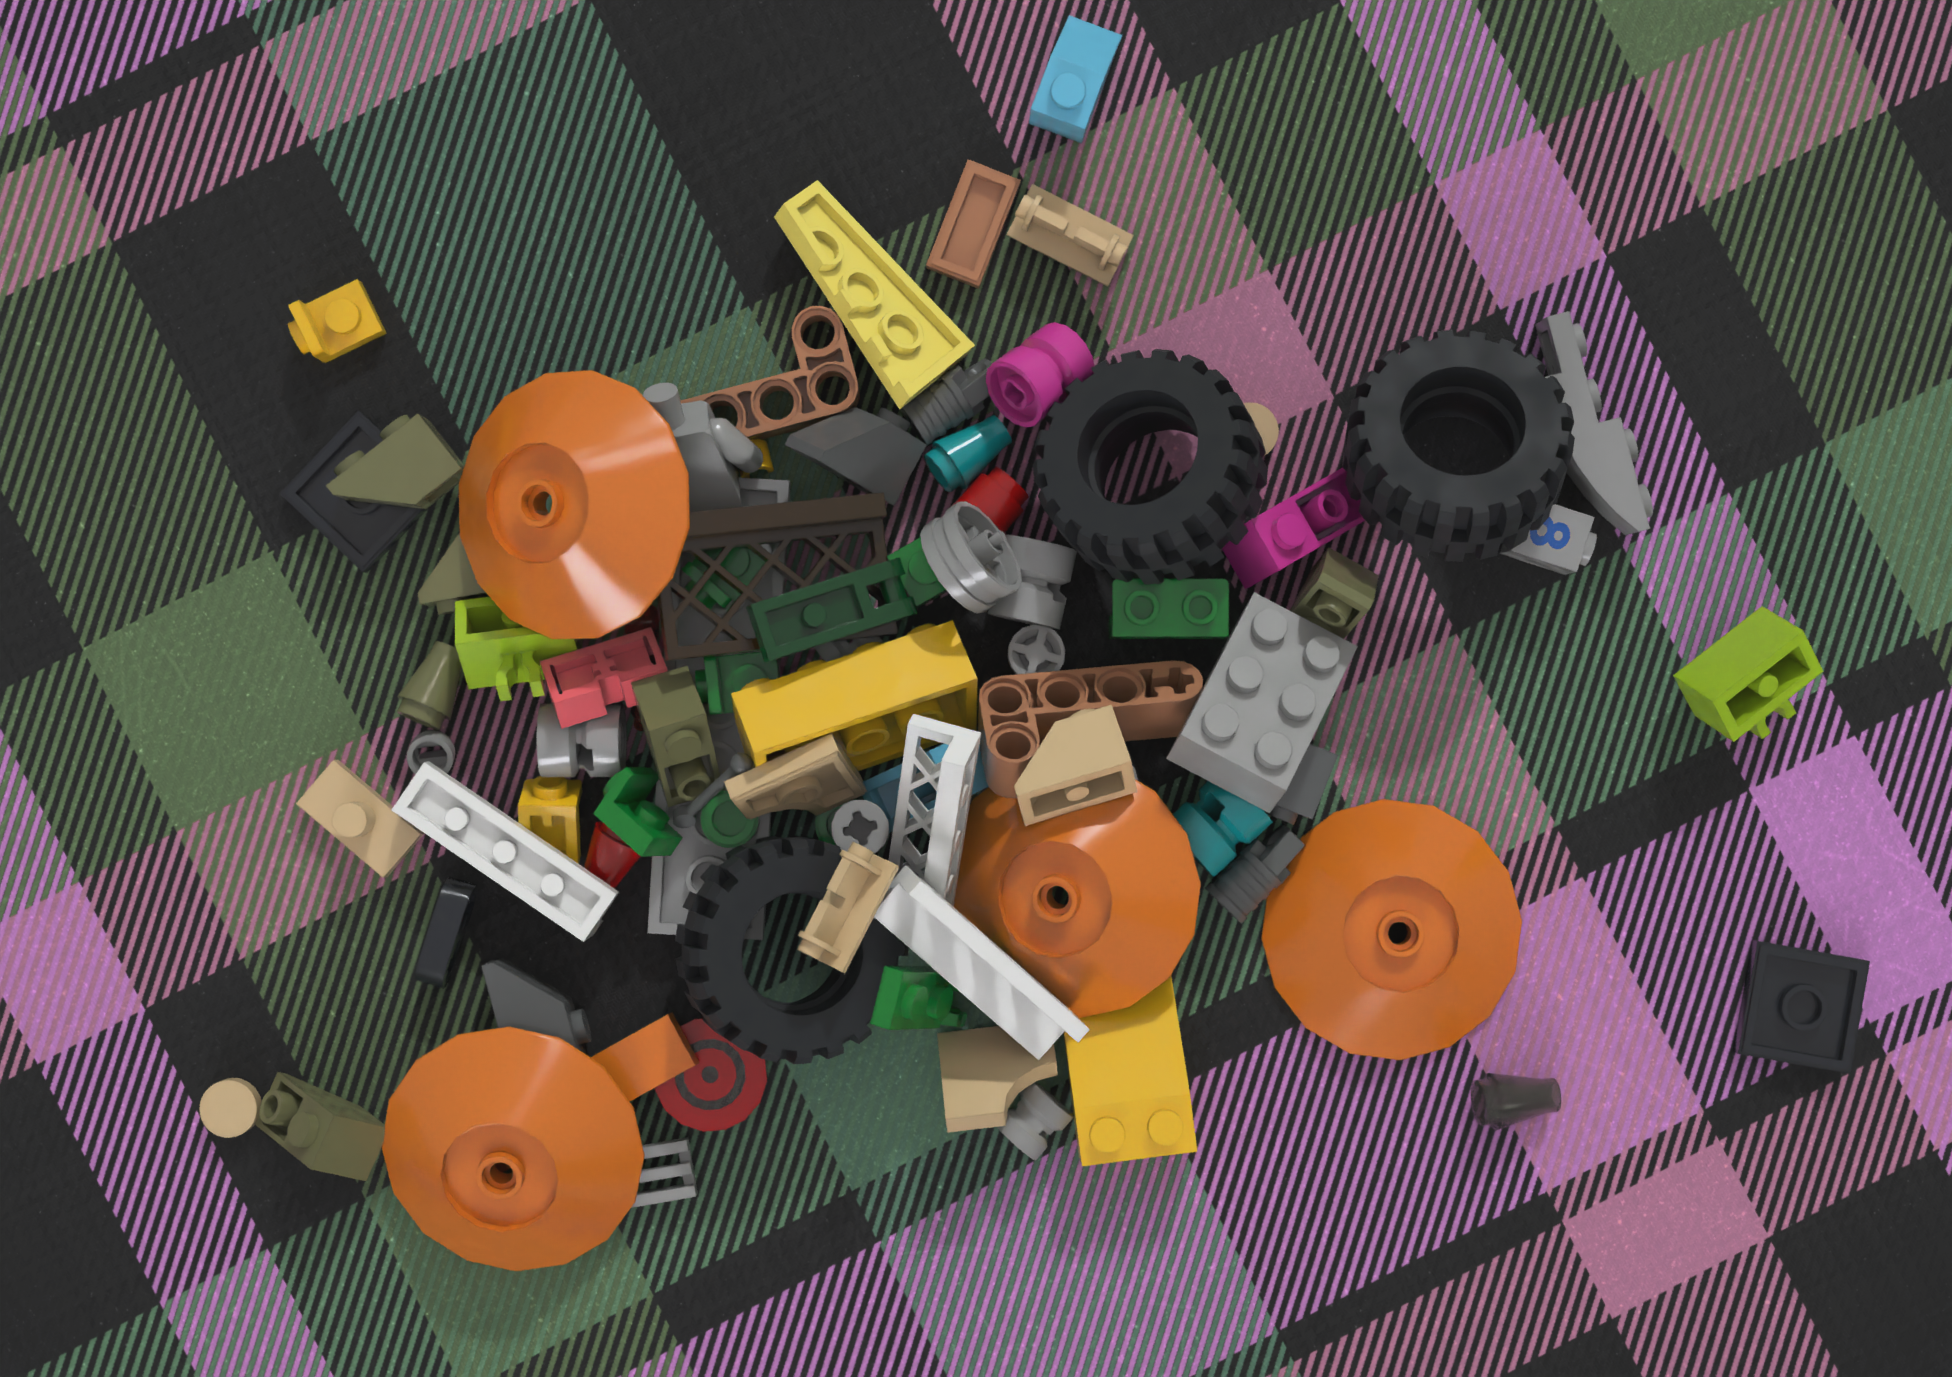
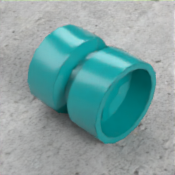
[1173,781,1273,877]

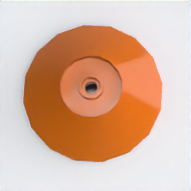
[459,370,690,639]
[953,779,1201,1018]
[1261,799,1522,1060]
[381,1026,645,1271]

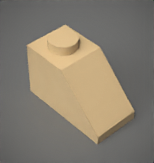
[1014,704,1137,826]

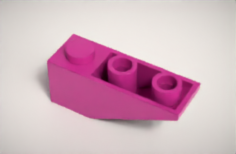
[1222,467,1365,589]

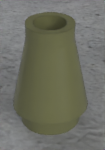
[397,641,462,730]

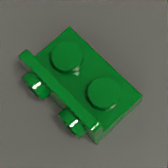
[1109,579,1229,639]

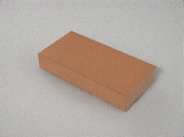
[926,159,1021,289]

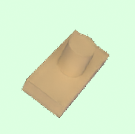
[296,760,425,878]

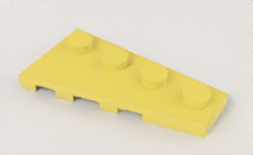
[774,180,975,410]

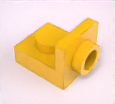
[288,279,387,363]
[518,776,582,864]

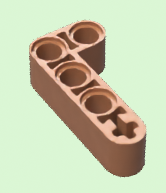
[681,306,860,440]
[978,661,1203,798]

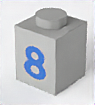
[1500,504,1597,575]

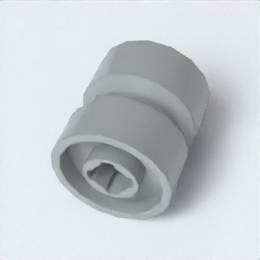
[988,535,1077,630]
[537,703,627,777]

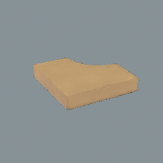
[724,733,867,819]
[937,1026,1058,1133]

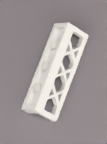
[888,714,981,906]
[392,761,619,942]
[874,865,1090,1060]

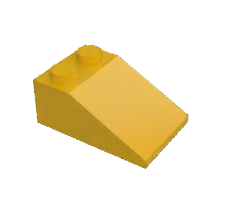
[1063,976,1197,1166]

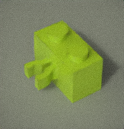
[455,597,583,702]
[1673,606,1824,742]

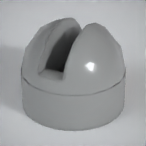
[407,729,455,774]

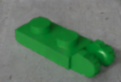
[870,966,967,1030]

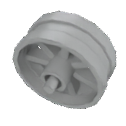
[920,501,1022,614]

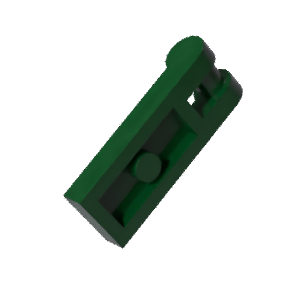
[746,557,918,663]

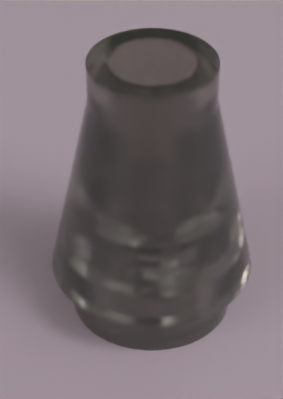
[1471,1073,1561,1130]

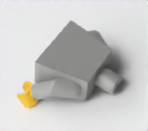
[643,383,774,512]

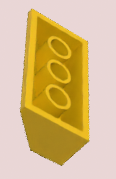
[731,620,978,771]

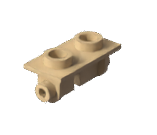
[1006,184,1134,287]
[797,842,900,973]

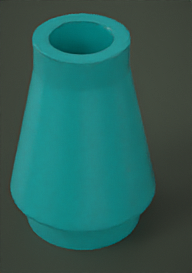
[924,415,1012,493]

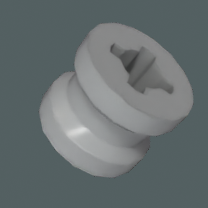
[1007,624,1065,674]
[831,800,889,854]

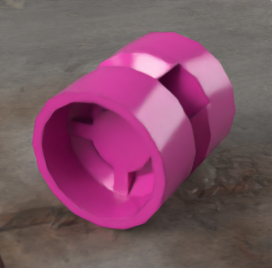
[986,322,1094,428]

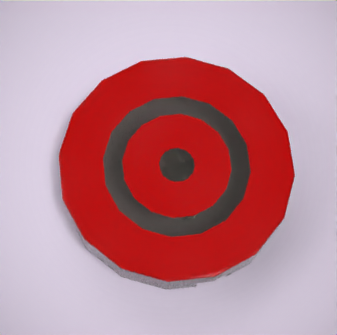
[654,1017,768,1132]

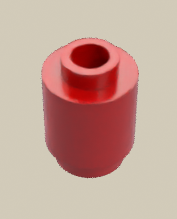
[952,467,1029,533]

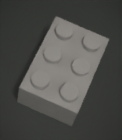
[1166,592,1358,813]

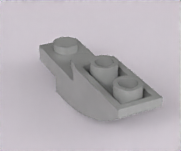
[1535,311,1653,535]

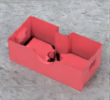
[540,627,668,729]

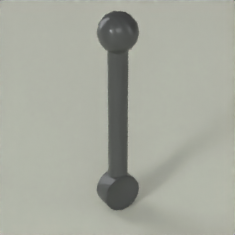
[672,752,753,828]

